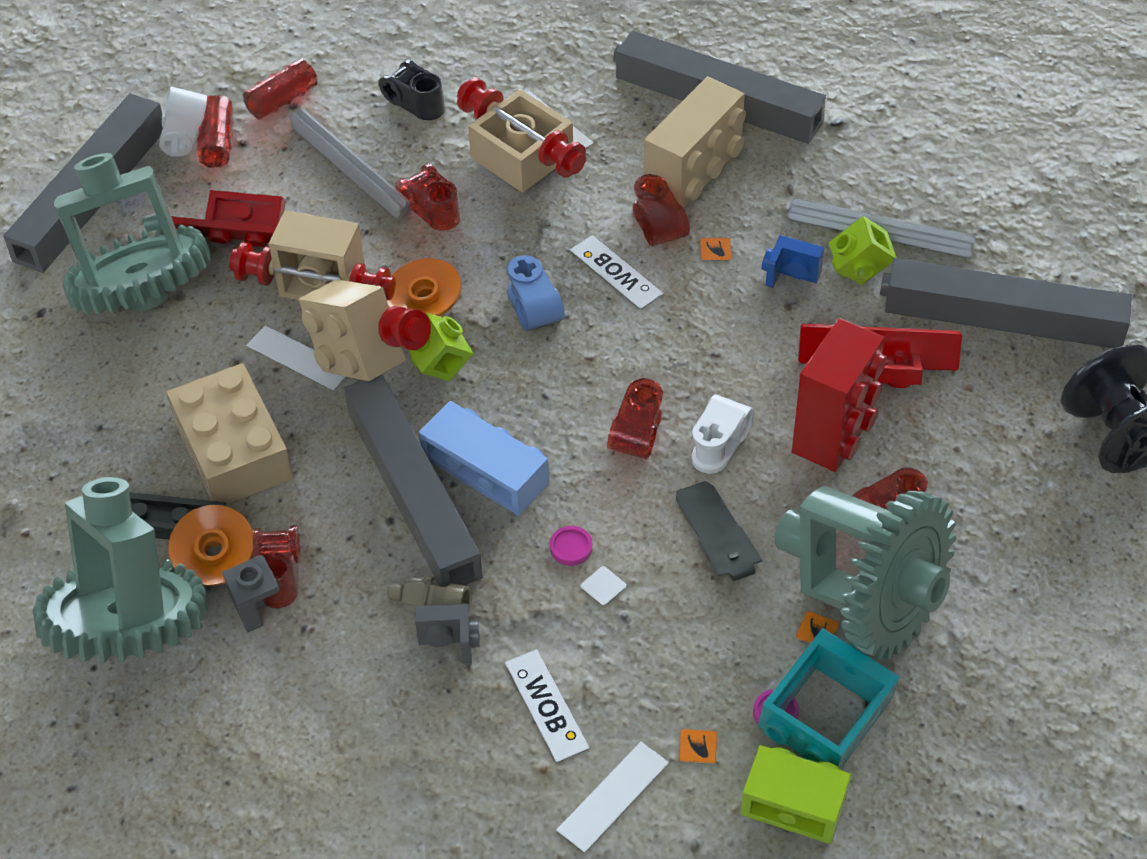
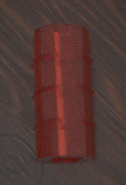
[243,58,318,120]
[196,95,234,168]

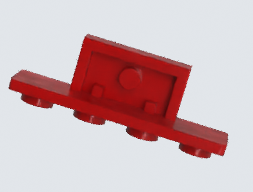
[171,190,286,247]
[798,324,962,388]

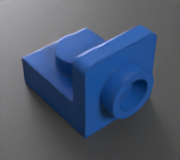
[762,235,824,288]

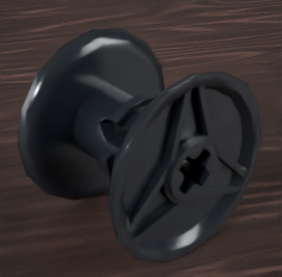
[1060,345,1147,473]

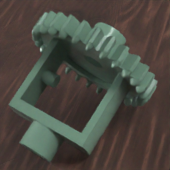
[54,153,211,314]
[33,477,208,663]
[775,486,956,660]

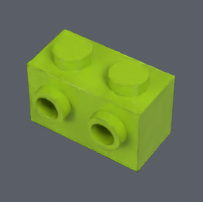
[740,745,851,845]

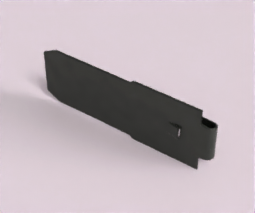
[676,481,762,582]

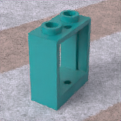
[758,628,900,769]

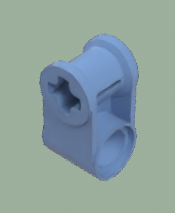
[507,255,565,331]

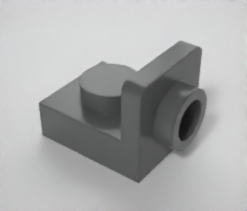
[222,556,279,633]
[415,604,480,664]

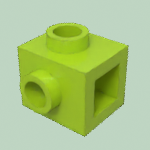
[828,216,896,286]
[408,312,474,382]

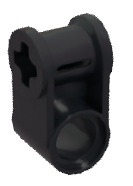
[378,59,445,121]

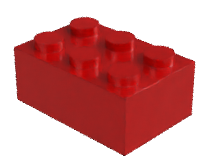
[791,318,887,472]

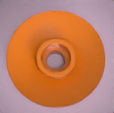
[387,258,462,317]
[168,505,255,587]

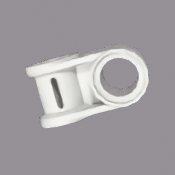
[159,87,207,156]
[691,394,755,474]

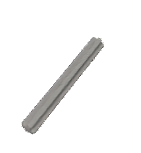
[290,109,411,219]
[788,198,975,258]

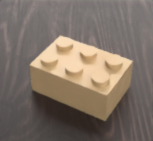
[644,76,746,212]
[166,363,293,505]

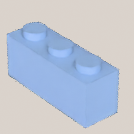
[419,401,549,516]

